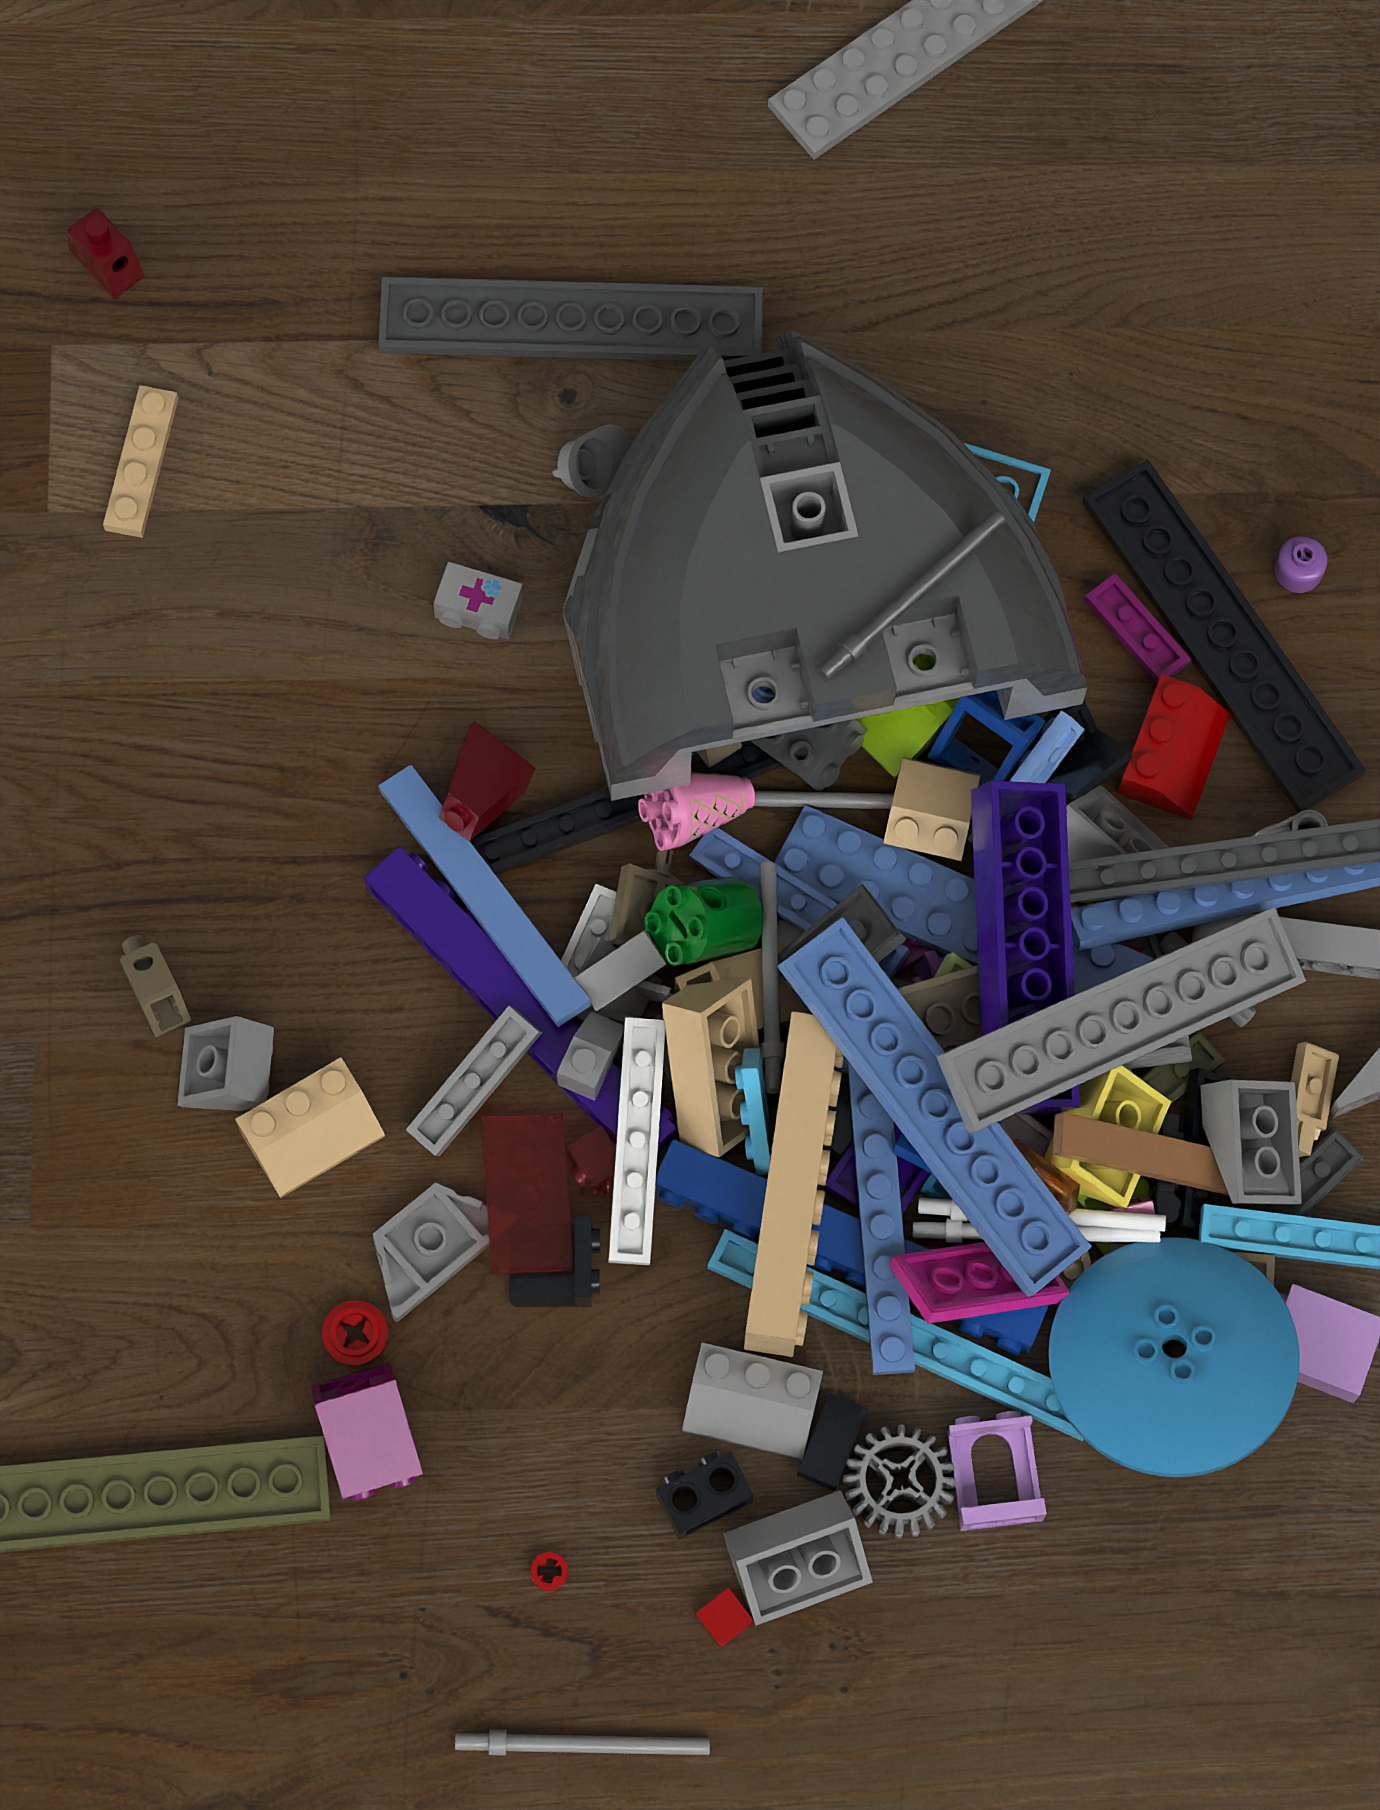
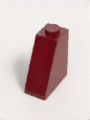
[439,721,536,841]

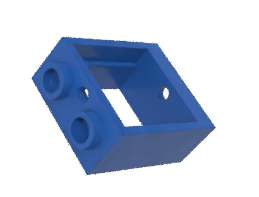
[928,690,1045,787]

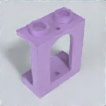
[947,1411,1047,1531]

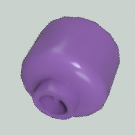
[1274,536,1327,593]

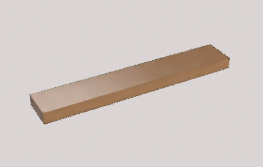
[1053,1112,1229,1195]

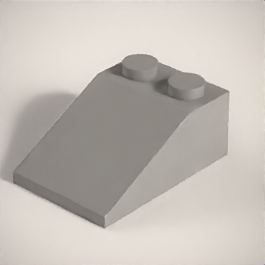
[1200,1080,1302,1205]

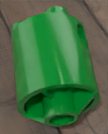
[644,876,764,966]

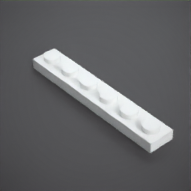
[608,1017,665,1265]

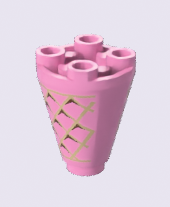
[638,772,755,851]

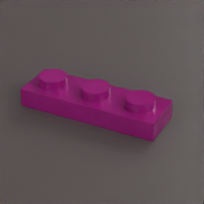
[1084,573,1191,684]

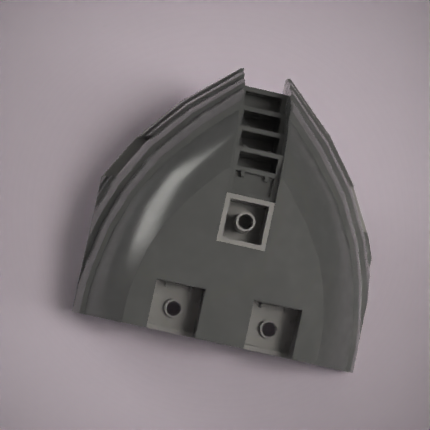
[563,330,1087,801]

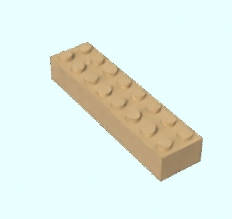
[744,1011,844,1357]

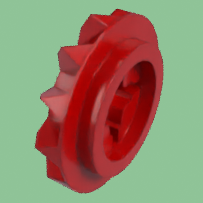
[322,1300,388,1367]

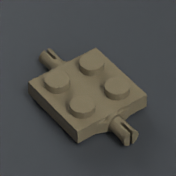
[607,848,684,981]

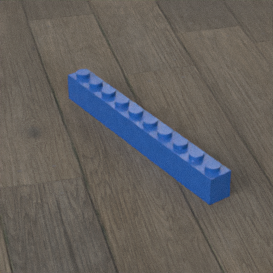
[655,1139,1049,1355]

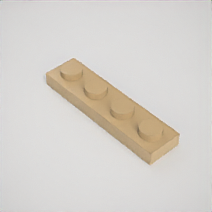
[103,385,179,538]

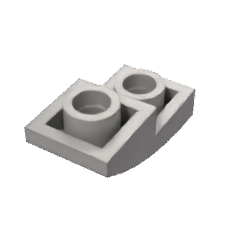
[574,930,667,1012]

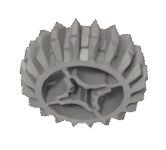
[843,1425,956,1539]

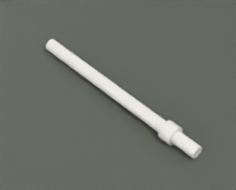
[918,1197,1166,1232]
[913,1218,1160,1243]

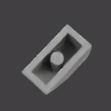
[557,1011,624,1101]

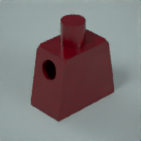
[67,208,144,300]

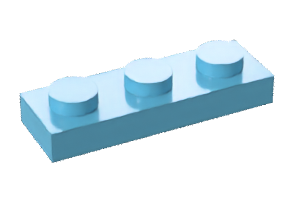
[735,1048,773,1175]

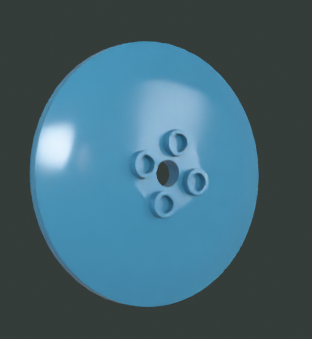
[1048,1237,1300,1477]

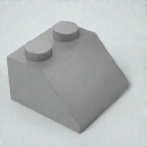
[177,1016,274,1111]

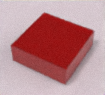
[695,1588,754,1649]

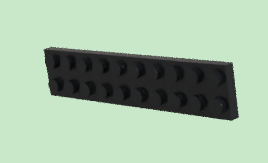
[1082,460,1366,813]

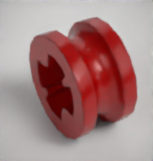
[531,1552,568,1591]

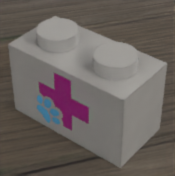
[433,562,524,639]

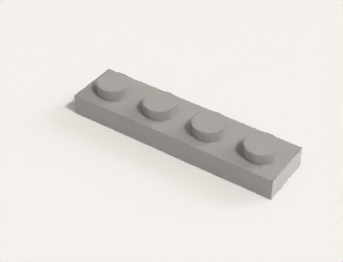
[406,1006,543,1157]

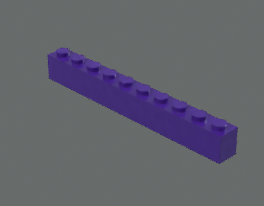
[364,846,676,1154]

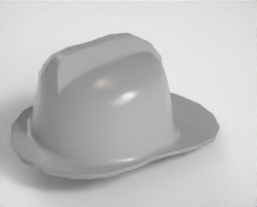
[552,424,632,498]

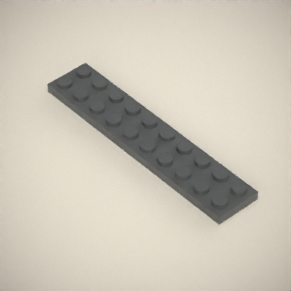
[378,277,763,361]

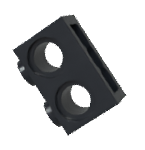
[656,1451,754,1540]

